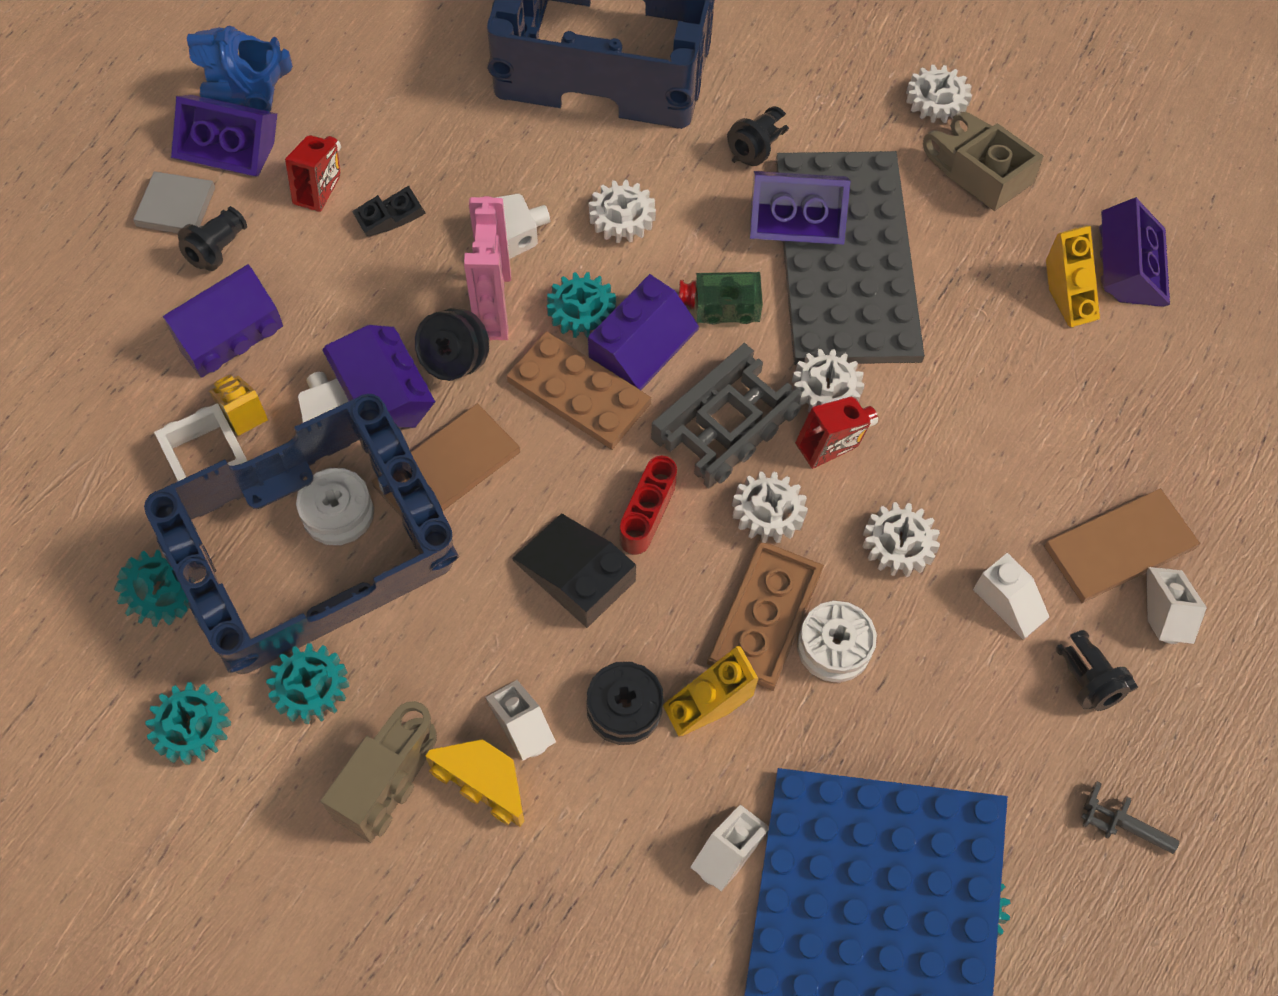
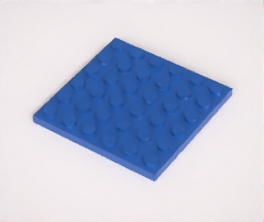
[744,768,1008,996]

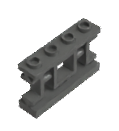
[651,343,802,489]

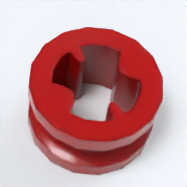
[679,280,696,309]

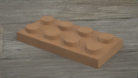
[507,331,651,450]

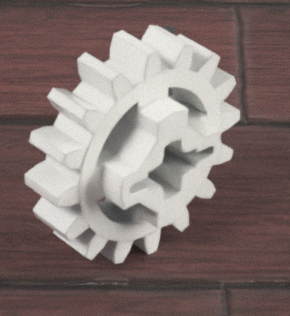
[906,65,972,123]
[589,180,656,243]
[792,349,864,412]
[732,472,808,543]
[863,502,940,577]

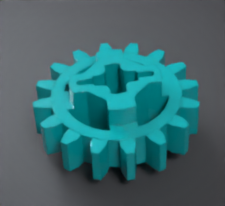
[547,272,616,338]
[114,550,190,627]
[266,643,349,724]
[145,682,231,765]

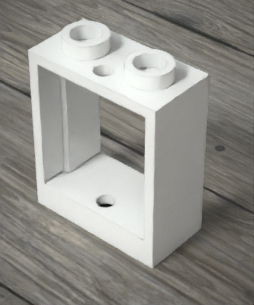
[154,403,247,481]

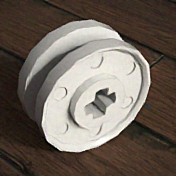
[296,468,374,545]
[797,601,877,683]

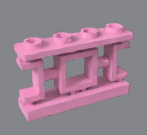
[464,196,511,340]

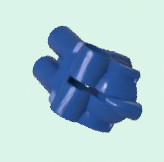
[187,26,293,112]

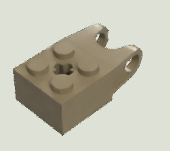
[923,112,1044,211]
[321,701,437,843]

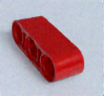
[619,455,677,555]

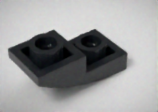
[352,185,426,236]

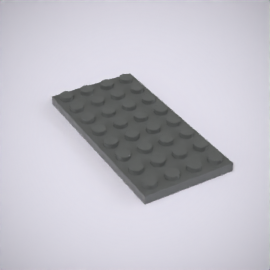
[776,151,925,365]

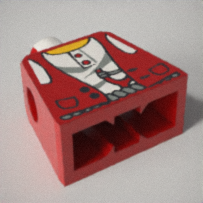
[285,135,341,212]
[795,396,878,469]

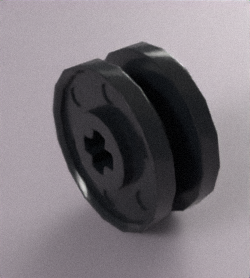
[415,307,489,381]
[586,662,664,745]

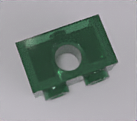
[695,272,763,325]

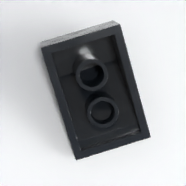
[512,513,636,628]

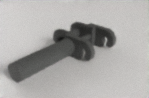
[1081,781,1180,854]

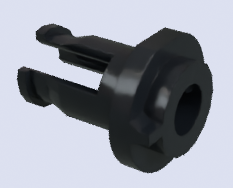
[727,106,789,166]
[178,206,247,271]
[1056,630,1138,711]

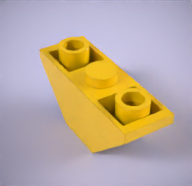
[1046,225,1100,327]
[209,375,268,436]
[663,646,758,737]
[425,739,525,827]

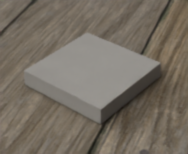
[133,171,215,233]

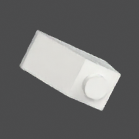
[973,553,1049,640]
[1147,567,1207,644]
[485,680,556,761]
[691,805,769,891]

